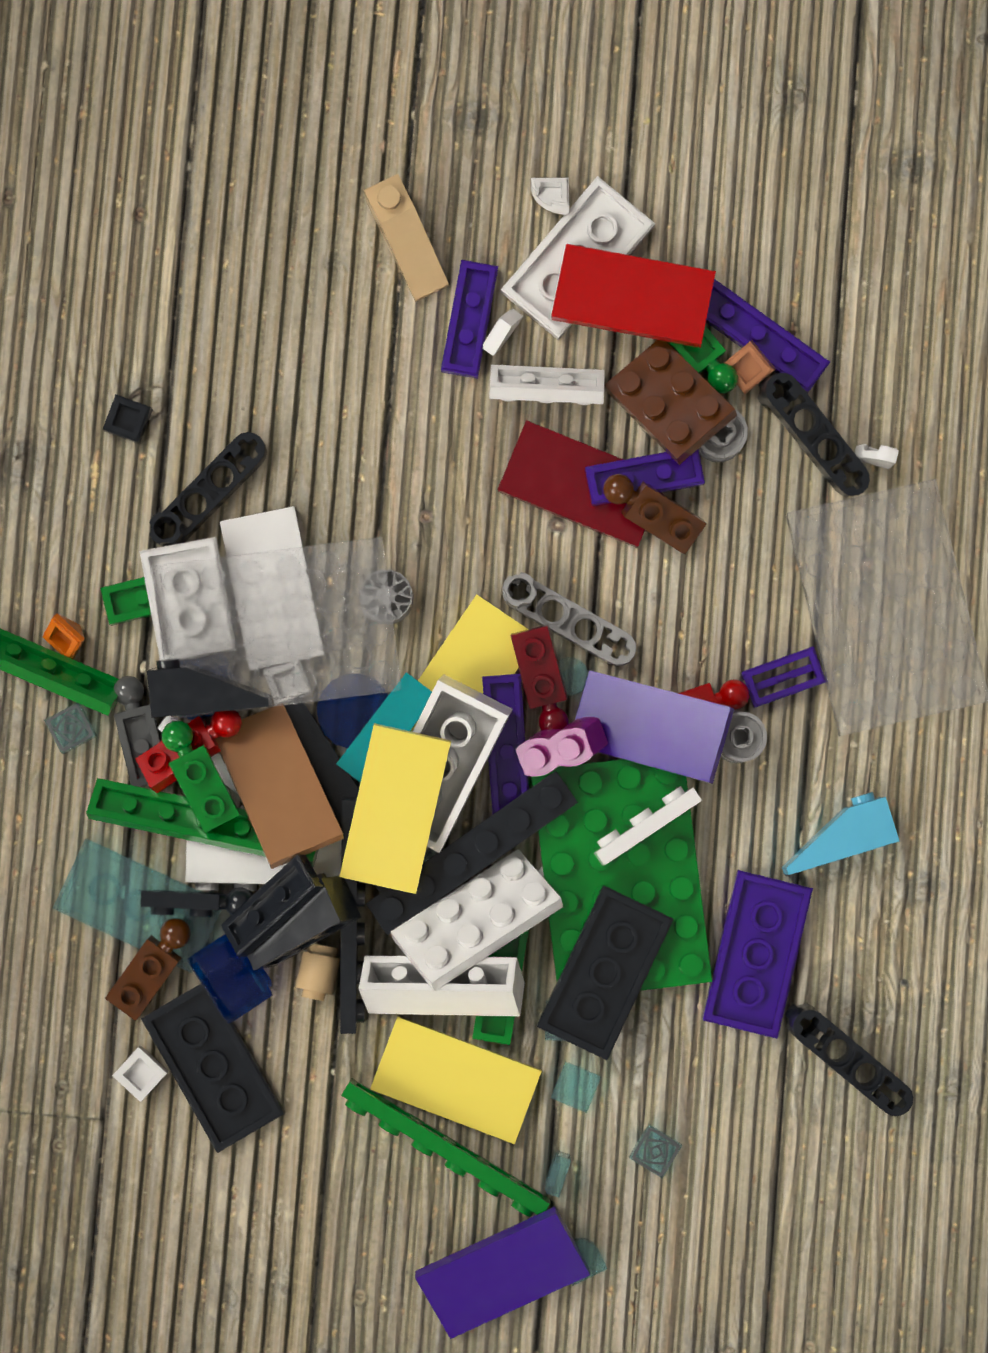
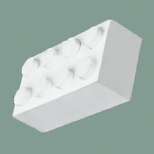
[413,674,513,853]

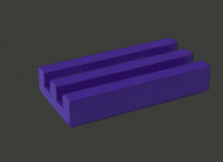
[740,647,826,708]

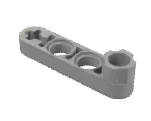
[502,572,636,666]

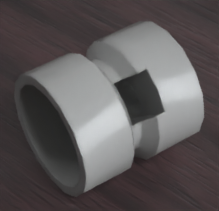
[721,712,767,763]

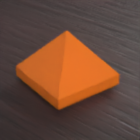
[42,613,85,659]

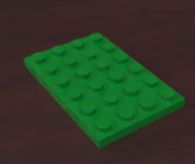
[531,759,712,991]

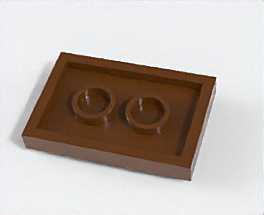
[604,340,737,465]

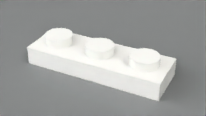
[489,365,604,405]
[594,786,702,866]

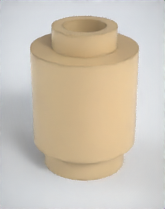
[295,944,340,1001]

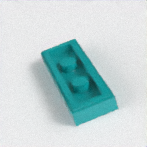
[336,672,432,783]

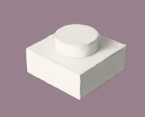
[112,1046,169,1102]

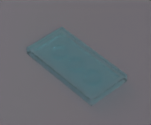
[53,838,222,973]

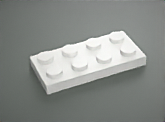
[391,849,563,992]

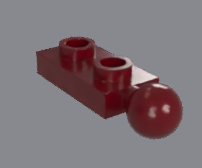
[510,624,569,730]

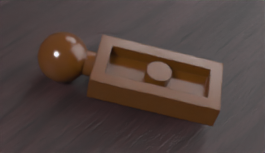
[603,474,707,555]
[105,918,191,1021]

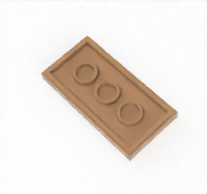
[215,703,344,869]

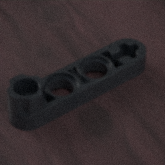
[757,373,870,497]
[149,432,267,547]
[785,1002,914,1116]

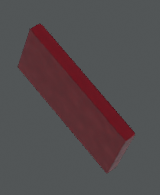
[497,420,645,548]

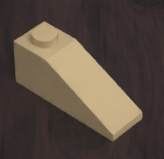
[364,174,449,302]

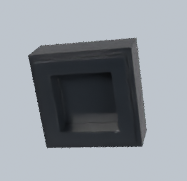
[102,394,153,444]

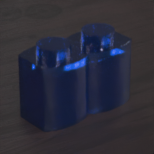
[187,934,273,1024]

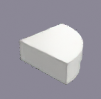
[531,178,569,215]
[483,309,523,356]
[854,444,899,469]

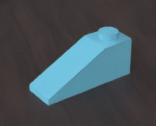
[782,792,900,875]

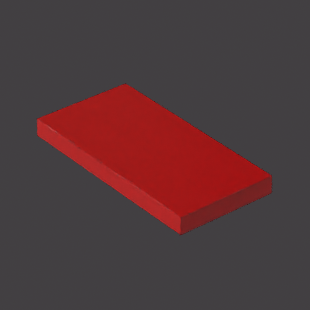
[551,244,716,348]

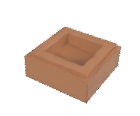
[724,340,776,394]

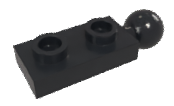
[140,887,254,917]

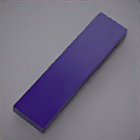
[706,279,830,394]
[482,673,529,815]

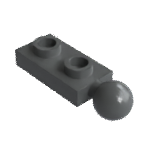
[114,676,162,787]

